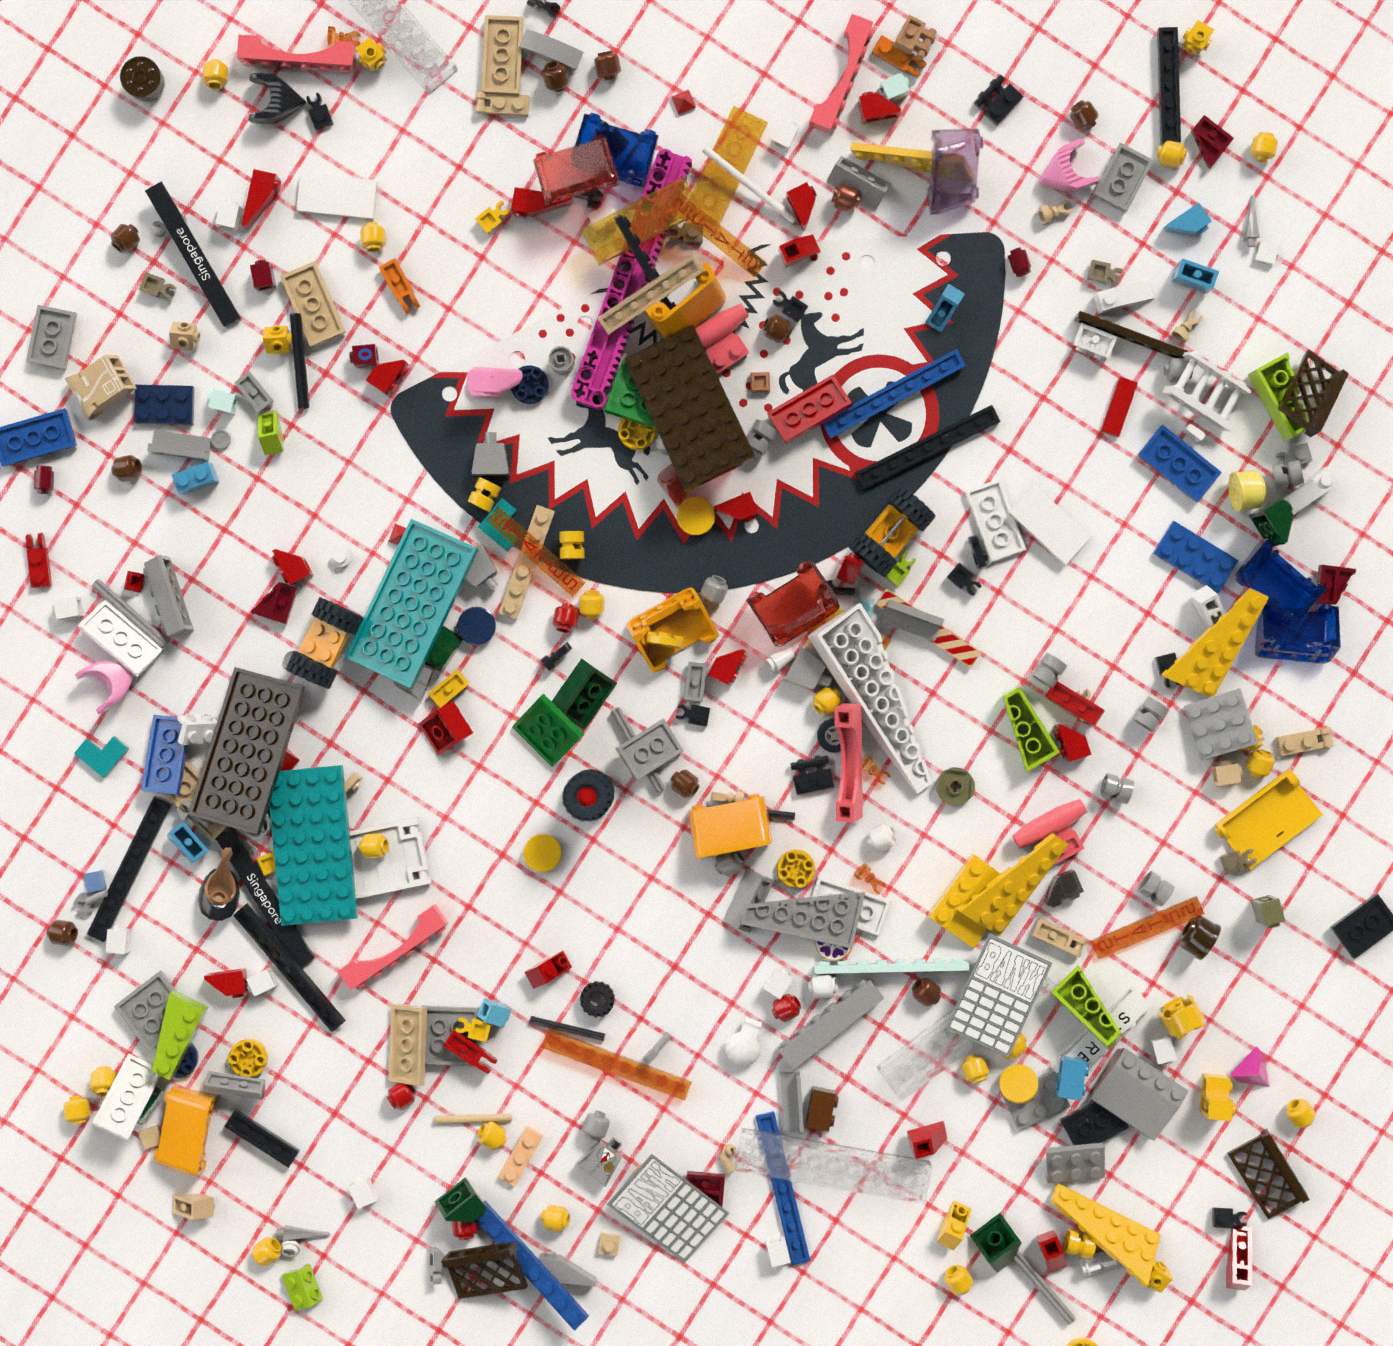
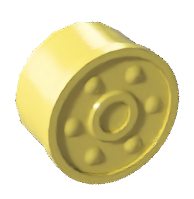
[1228,470,1266,512]

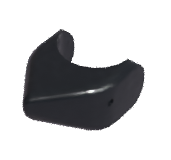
[248,73,306,124]

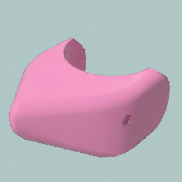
[1038,139,1100,192]
[467,367,523,397]
[75,661,134,714]

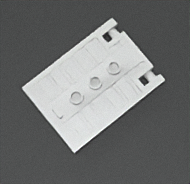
[350,817,432,899]

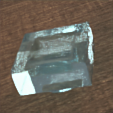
[854,597,874,618]

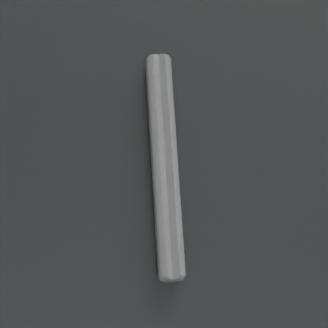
[92,579,169,648]
[611,707,665,793]
[1013,1250,1076,1324]

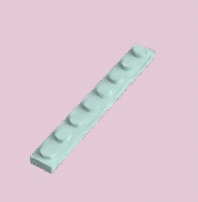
[814,958,969,974]

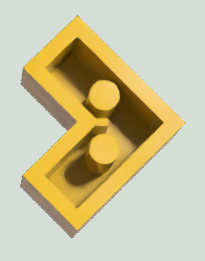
[1199,1073,1236,1121]

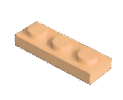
[498,1126,544,1187]

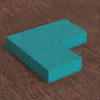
[478,498,519,552]
[74,736,129,778]

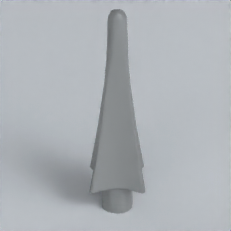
[1243,195,1260,247]
[276,1225,330,1241]

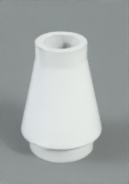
[765,648,795,673]

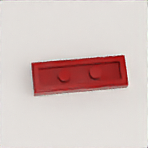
[1100,376,1138,437]
[1045,681,1105,727]

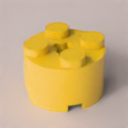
[1158,995,1204,1039]

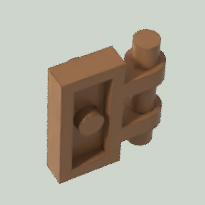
[893,15,937,61]

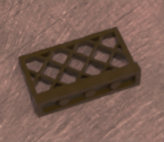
[1278,350,1349,438]
[1227,1129,1310,1219]
[441,1241,528,1299]

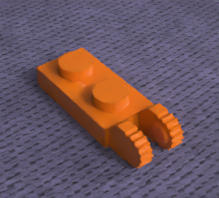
[872,35,927,78]
[379,258,420,314]

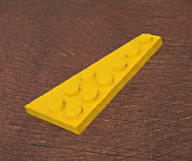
[850,142,974,182]
[1161,588,1269,697]
[957,833,1069,936]
[1050,1183,1161,1288]

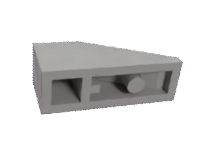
[540,1251,597,1286]

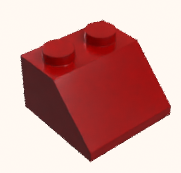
[418,701,473,756]

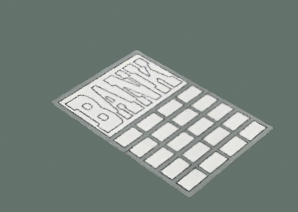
[946,934,1052,1058]
[606,1154,729,1263]

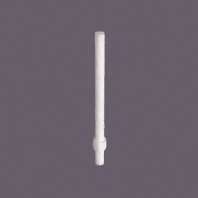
[702,145,796,224]

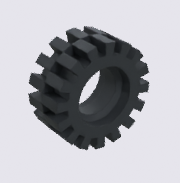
[580,981,615,1018]

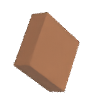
[750,372,770,393]

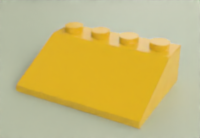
[927,853,1001,948]

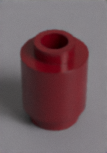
[1007,247,1031,277]
[34,466,54,494]

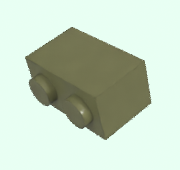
[1251,895,1285,928]

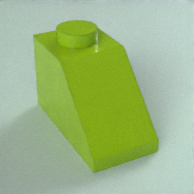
[258,410,284,455]

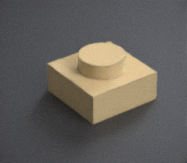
[598,1232,621,1256]

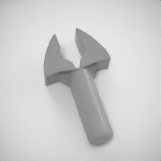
[177,801,212,827]
[73,890,108,913]
[643,1032,671,1064]

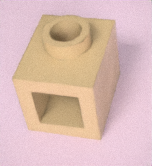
[1211,760,1243,786]

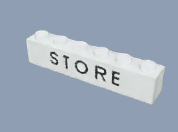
[1050,986,1152,1074]

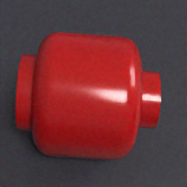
[552,603,579,633]
[772,994,801,1022]
[386,1083,416,1110]
[452,1220,478,1241]

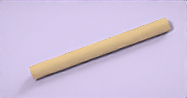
[435,1113,512,1124]

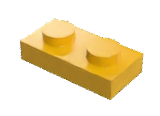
[428,669,470,708]

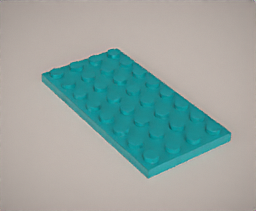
[345,519,479,689]
[269,765,358,926]

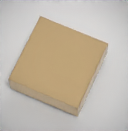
[139,1124,161,1150]

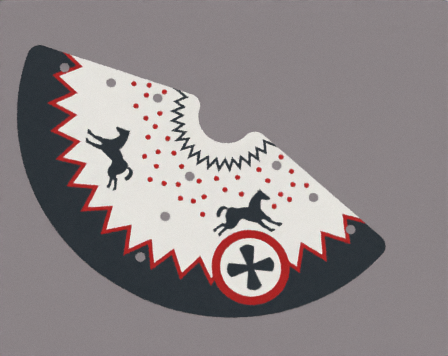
[391,232,1005,593]

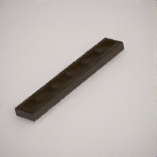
[1074,311,1188,358]

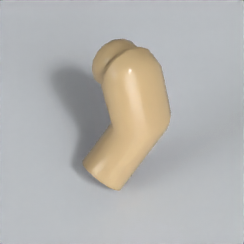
[720,1144,736,1173]

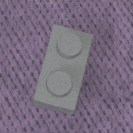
[234,371,275,413]
[684,662,708,702]

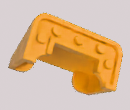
[645,262,726,339]
[627,588,720,673]
[689,793,773,858]
[154,1086,219,1176]

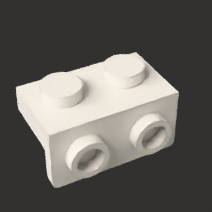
[1072,323,1117,361]
[177,713,217,745]

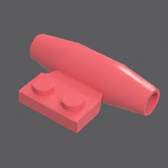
[695,303,750,374]
[1012,799,1087,865]

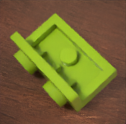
[281,1264,323,1311]

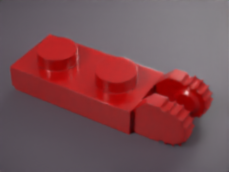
[25,533,52,588]
[443,1029,498,1074]

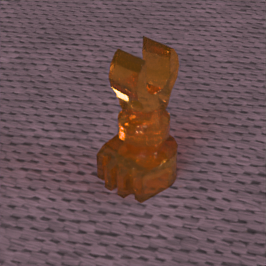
[328,26,361,46]
[862,754,890,784]
[854,863,886,894]

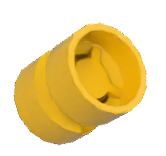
[468,477,502,512]
[559,531,585,559]
[1063,1228,1096,1260]

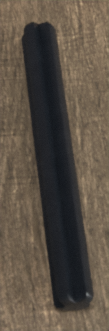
[290,313,310,409]

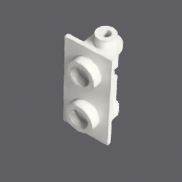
[1079,1251,1121,1277]

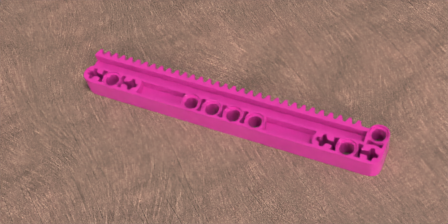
[571,149,692,410]

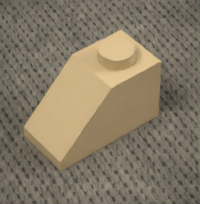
[173,1194,215,1221]

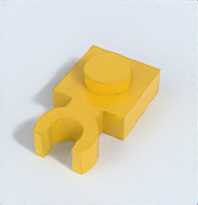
[475,201,511,235]
[455,1017,491,1042]

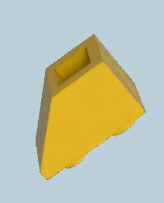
[936,1201,971,1251]

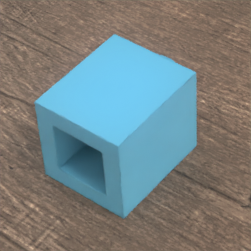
[477,998,511,1028]

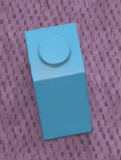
[1163,202,1212,236]
[925,284,965,333]

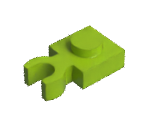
[886,551,916,587]

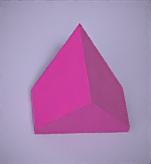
[1230,1046,1270,1087]

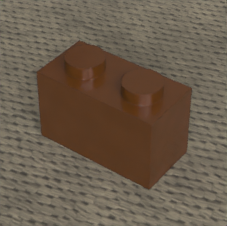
[805,1086,839,1132]

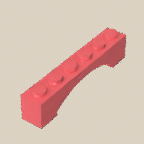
[809,14,875,134]
[237,34,357,73]
[834,703,863,823]
[338,904,448,990]

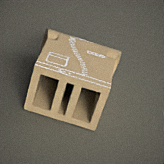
[65,355,137,421]

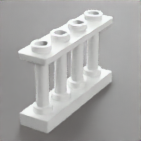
[1162,351,1252,431]

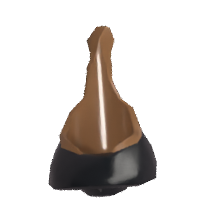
[198,848,240,921]

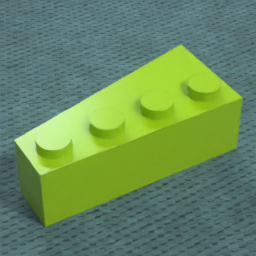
[1247,352,1307,441]
[1002,685,1060,772]
[1051,965,1123,1050]
[152,990,209,1080]

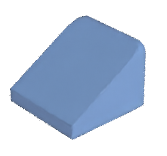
[84,870,107,893]

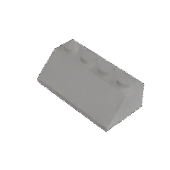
[143,555,194,637]

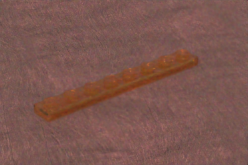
[541,1028,692,1101]

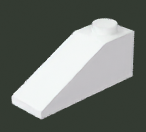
[1093,280,1154,315]
[1282,467,1339,514]
[1190,585,1225,629]

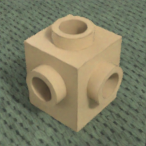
[169,321,200,351]

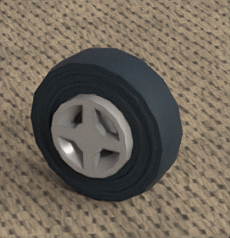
[817,719,841,753]

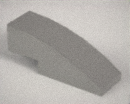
[519,29,584,72]

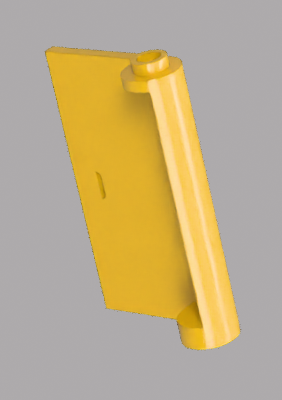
[1214,769,1323,870]

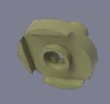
[936,767,975,806]

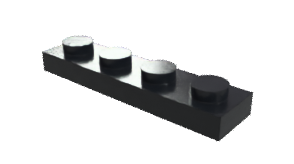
[224,1109,300,1168]

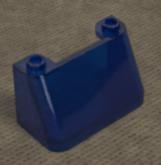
[571,113,659,188]
[1235,538,1327,625]
[1255,598,1341,664]

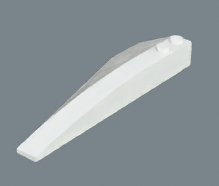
[808,603,932,794]

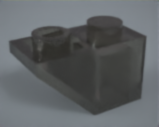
[1044,869,1084,908]

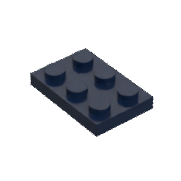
[134,384,194,425]

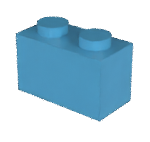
[1172,259,1219,293]
[172,462,219,495]
[166,821,208,865]
[1055,1055,1089,1101]

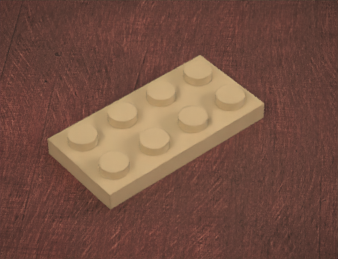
[481,15,524,95]
[280,261,346,348]
[165,760,228,842]
[389,1004,427,1086]

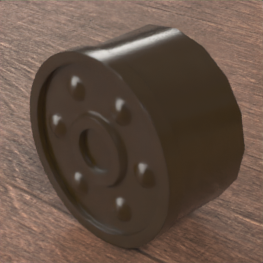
[120,56,165,102]
[1179,915,1221,960]

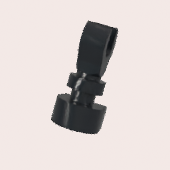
[527,0,560,18]
[540,642,572,672]

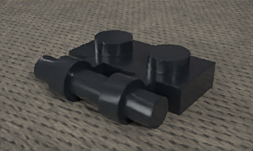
[974,75,1024,126]
[790,755,834,795]

